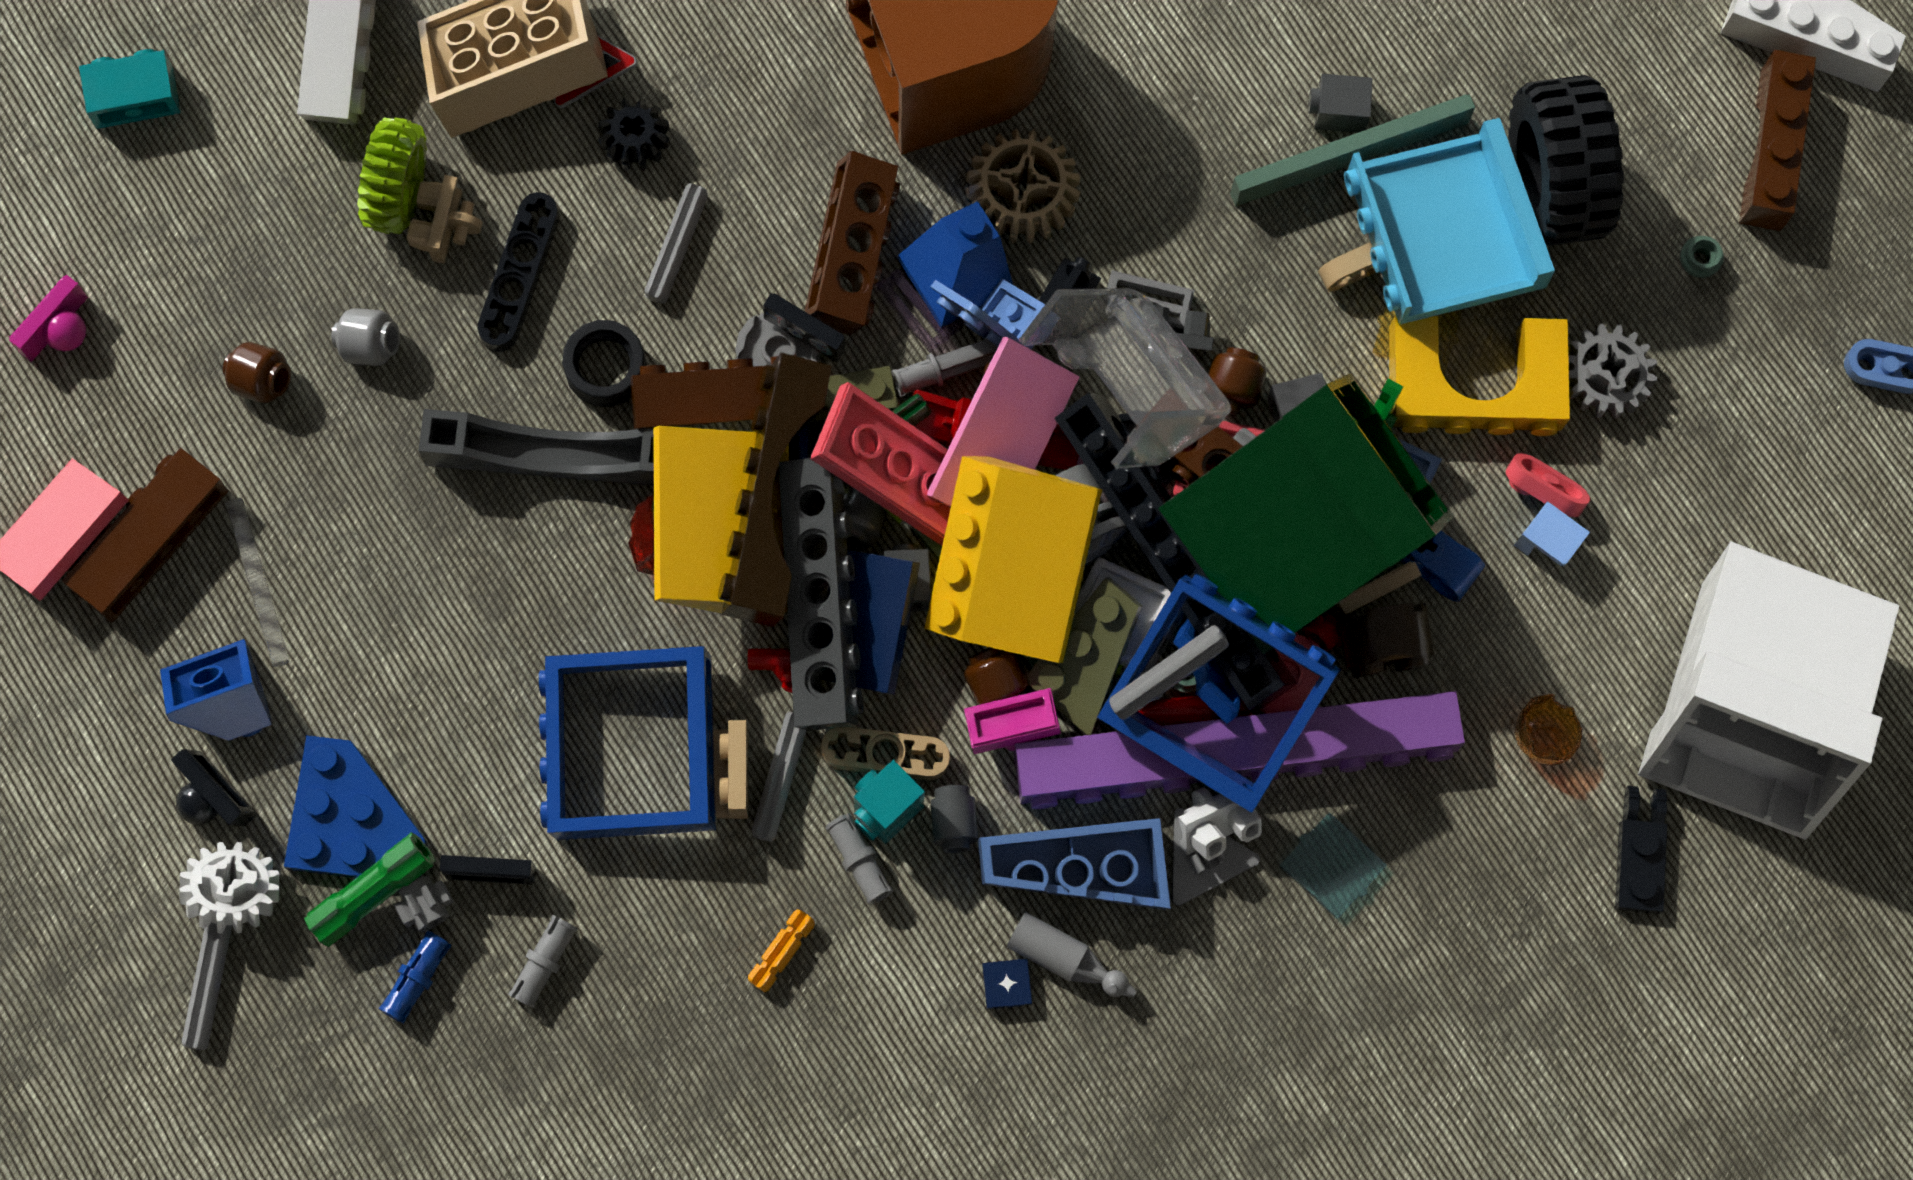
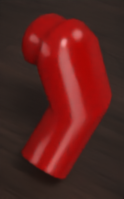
[747,648,792,693]

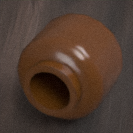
[223,342,291,404]
[1204,347,1267,415]
[964,647,1029,705]

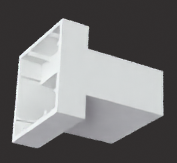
[1638,541,1900,840]

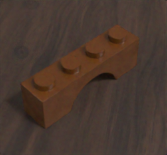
[1739,49,1816,231]

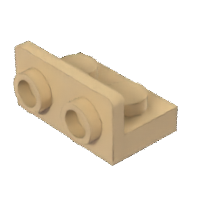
[713,720,748,819]

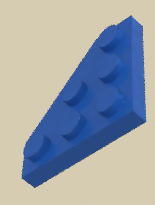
[284,735,427,879]

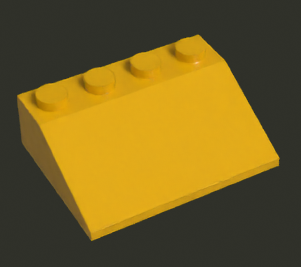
[653,426,789,613]
[924,456,1102,663]

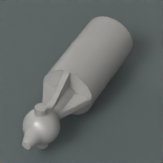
[1006,911,1137,997]

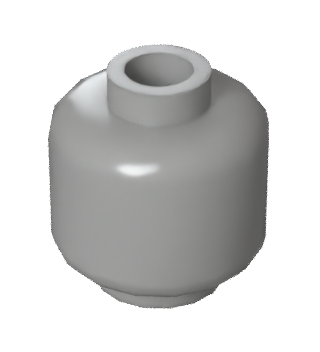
[331,308,400,366]

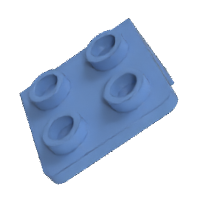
[930,278,1057,349]

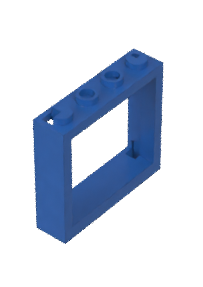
[1097,574,1341,813]
[539,646,716,840]

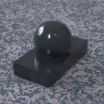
[171,749,256,826]

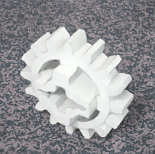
[179,842,279,934]

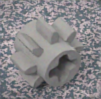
[394,876,454,932]

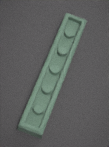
[1230,94,1475,207]

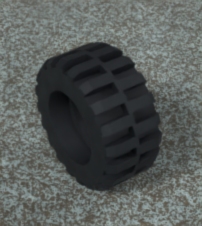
[1508,75,1624,246]

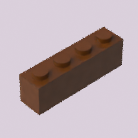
[630,355,796,429]
[62,447,229,623]

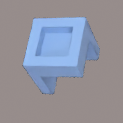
[1514,501,1590,566]

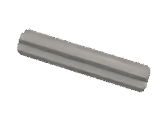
[644,183,708,304]
[1109,625,1229,720]
[751,712,806,842]
[181,922,232,1050]

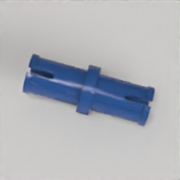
[379,931,452,1024]

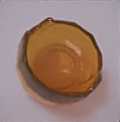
[1514,693,1583,766]

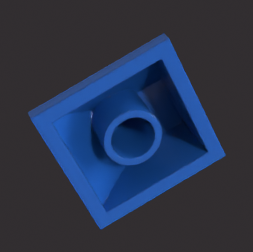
[897,201,1013,328]
[160,639,272,741]

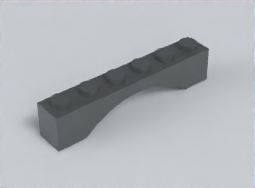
[418,409,654,486]

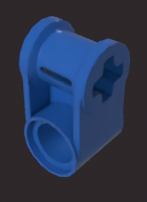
[1401,530,1485,602]

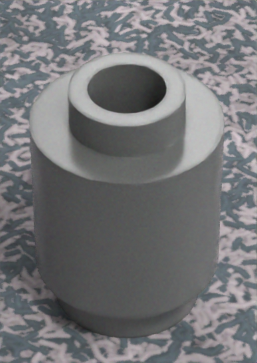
[931,785,978,853]

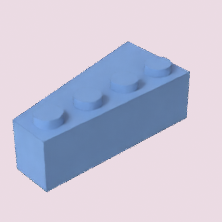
[977,818,1171,910]

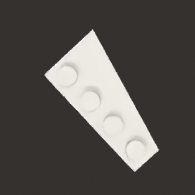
[297,0,376,125]
[1720,0,1906,92]

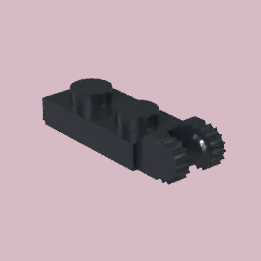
[1615,785,1667,914]

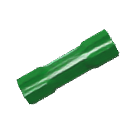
[304,832,436,947]

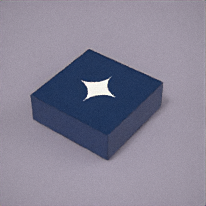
[982,959,1032,1010]

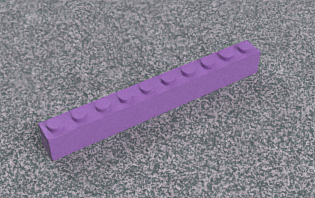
[1014,691,1465,809]

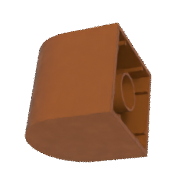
[846,0,1059,155]

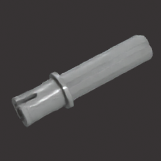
[891,339,998,397]

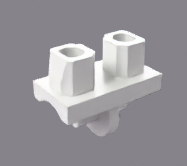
[1179,788,1262,861]

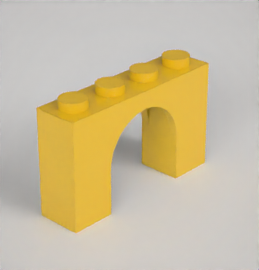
[1389,315,1570,436]

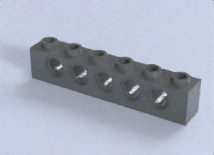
[778,458,864,731]

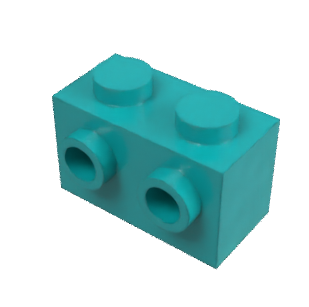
[854,760,925,845]

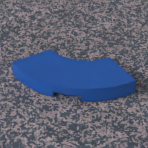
[1173,618,1240,724]

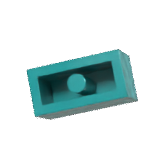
[79,49,181,129]

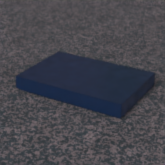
[818,550,920,694]

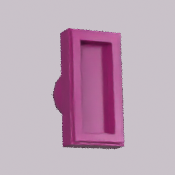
[9,274,88,362]
[964,688,1061,754]

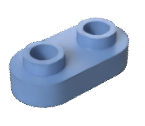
[1844,339,1913,394]

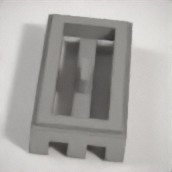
[1101,270,1195,334]

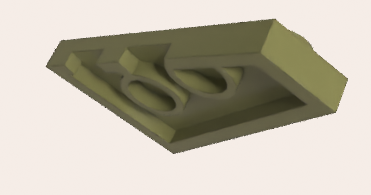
[1027,577,1143,735]

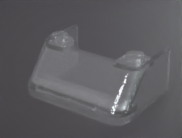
[1019,288,1231,469]

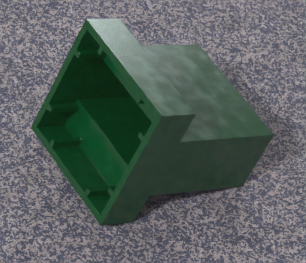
[1158,373,1454,655]

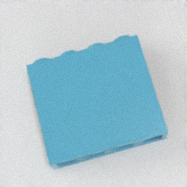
[1344,118,1555,325]

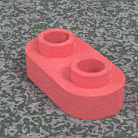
[1505,453,1590,517]

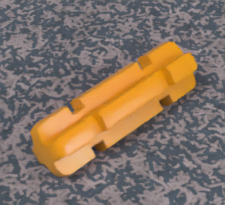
[748,909,815,992]

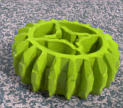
[357,117,428,234]

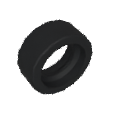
[562,320,647,407]

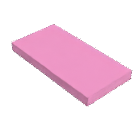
[927,337,1080,507]

